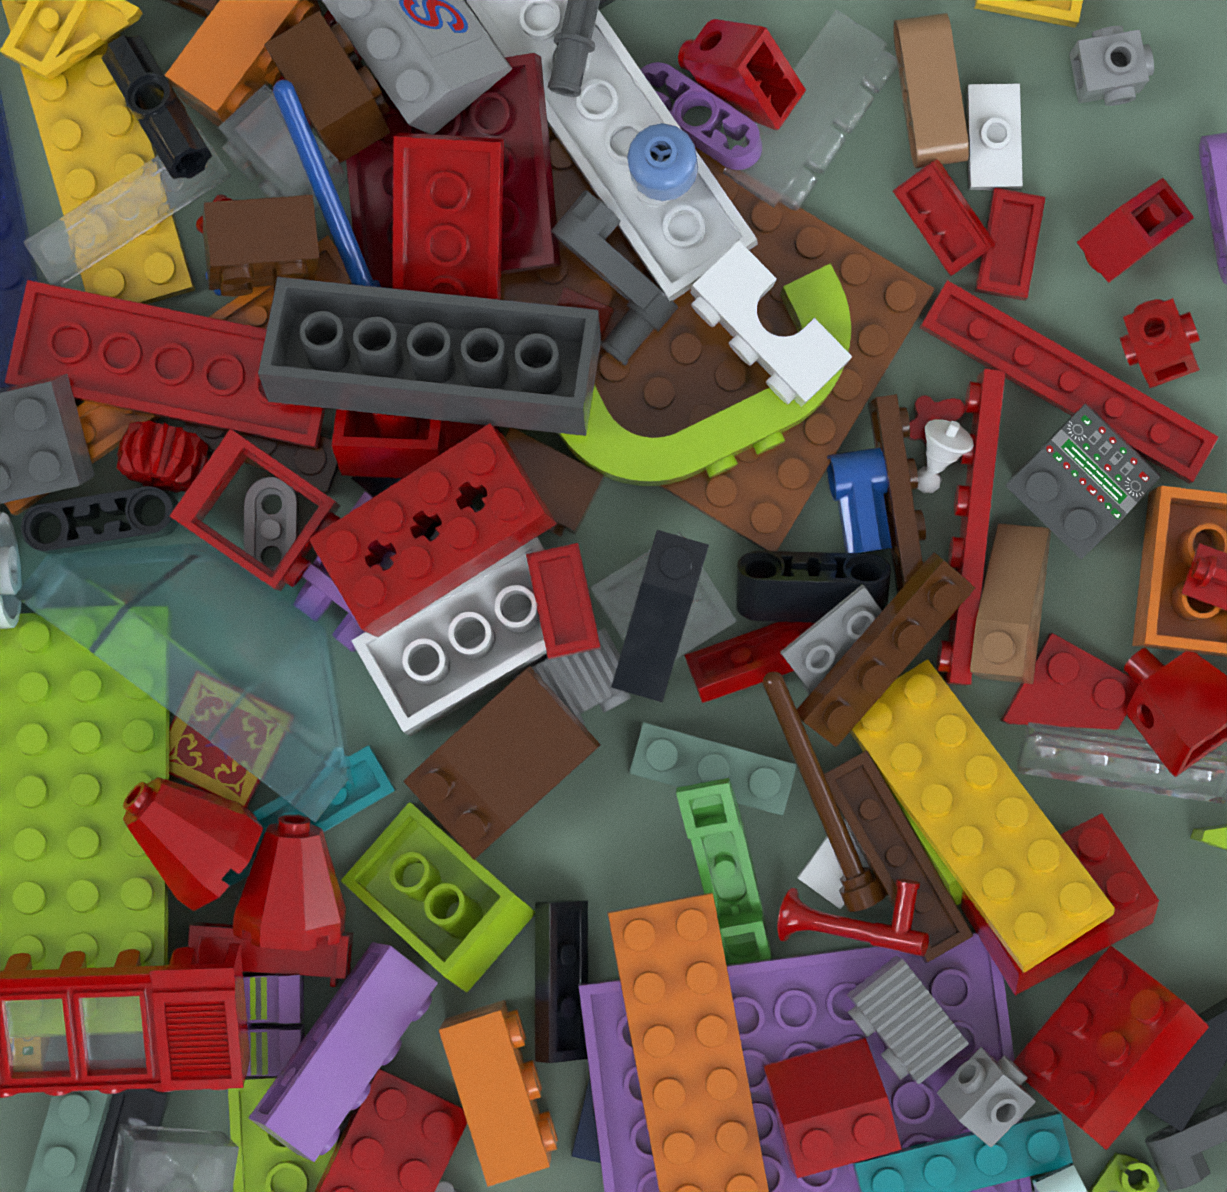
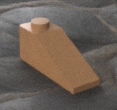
[970,524,1051,684]

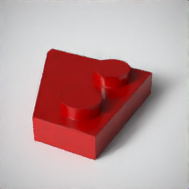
[1000,633,1139,730]

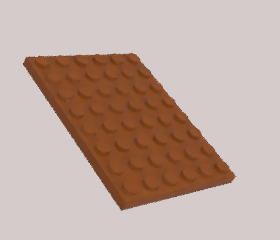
[501,126,935,551]

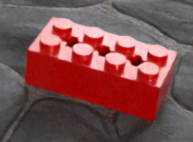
[309,423,557,637]

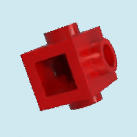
[1119,298,1200,388]

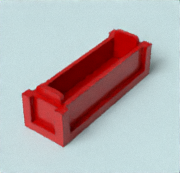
[188,922,354,987]

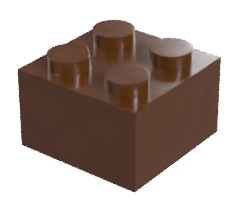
[264,11,391,165]
[203,195,320,297]

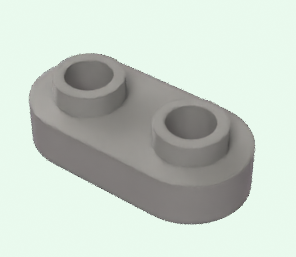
[244,477,299,580]

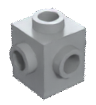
[1069,26,1154,106]
[937,1047,1036,1148]

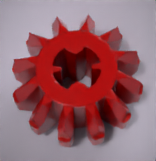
[116,420,209,493]

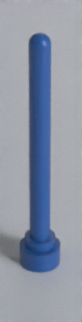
[273,80,386,288]

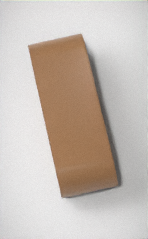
[893,13,969,169]

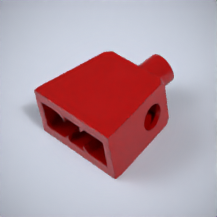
[678,19,806,131]
[1124,648,1227,777]

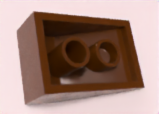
[403,666,601,860]

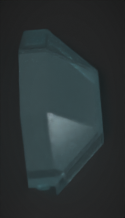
[14,542,354,823]

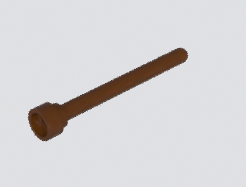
[763,671,886,912]

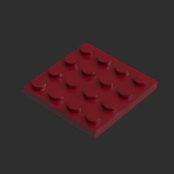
[346,53,561,289]

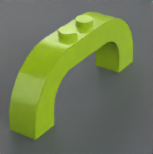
[558,263,851,486]

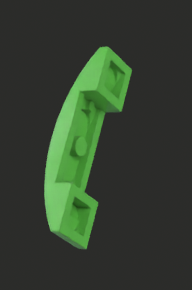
[676,778,773,965]

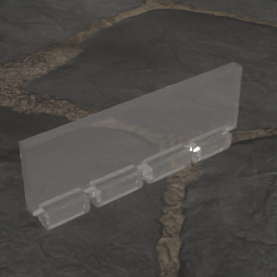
[722,9,899,211]

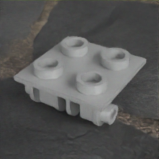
[780,585,882,695]

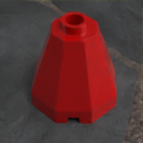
[123,777,263,911]
[233,815,346,951]

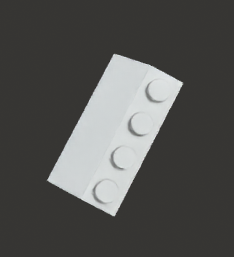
[351,537,548,737]

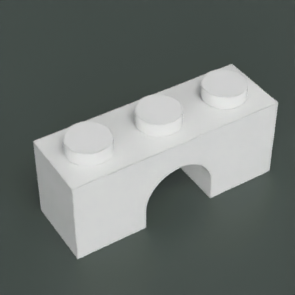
[690,240,852,407]

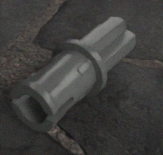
[547,0,600,97]

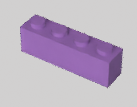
[248,942,438,1162]

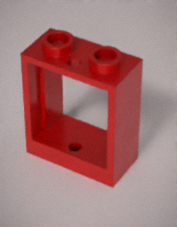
[170,429,341,592]

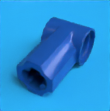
[827,447,892,553]

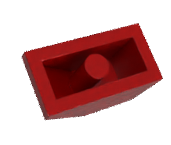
[1076,177,1195,283]

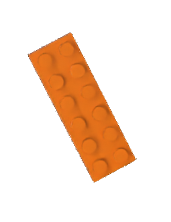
[607,892,769,1192]

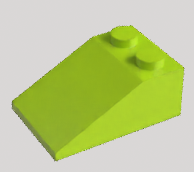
[341,802,535,993]

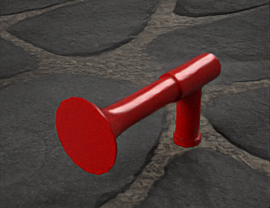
[777,879,929,957]

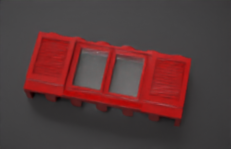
[0,943,250,1098]

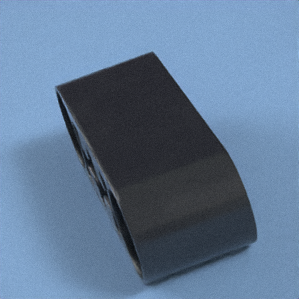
[21,486,179,555]
[736,551,891,623]

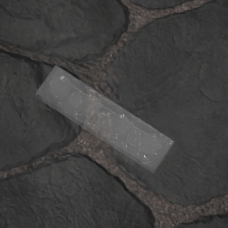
[23,129,231,287]
[1017,722,1227,804]

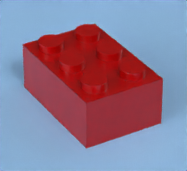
[961,813,1159,995]
[1013,945,1209,1150]

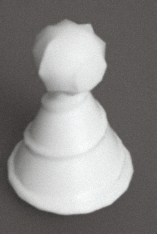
[917,419,974,493]

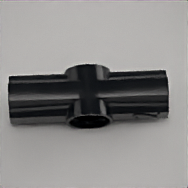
[101,35,212,179]

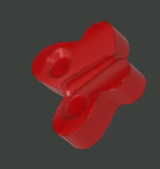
[908,395,965,448]

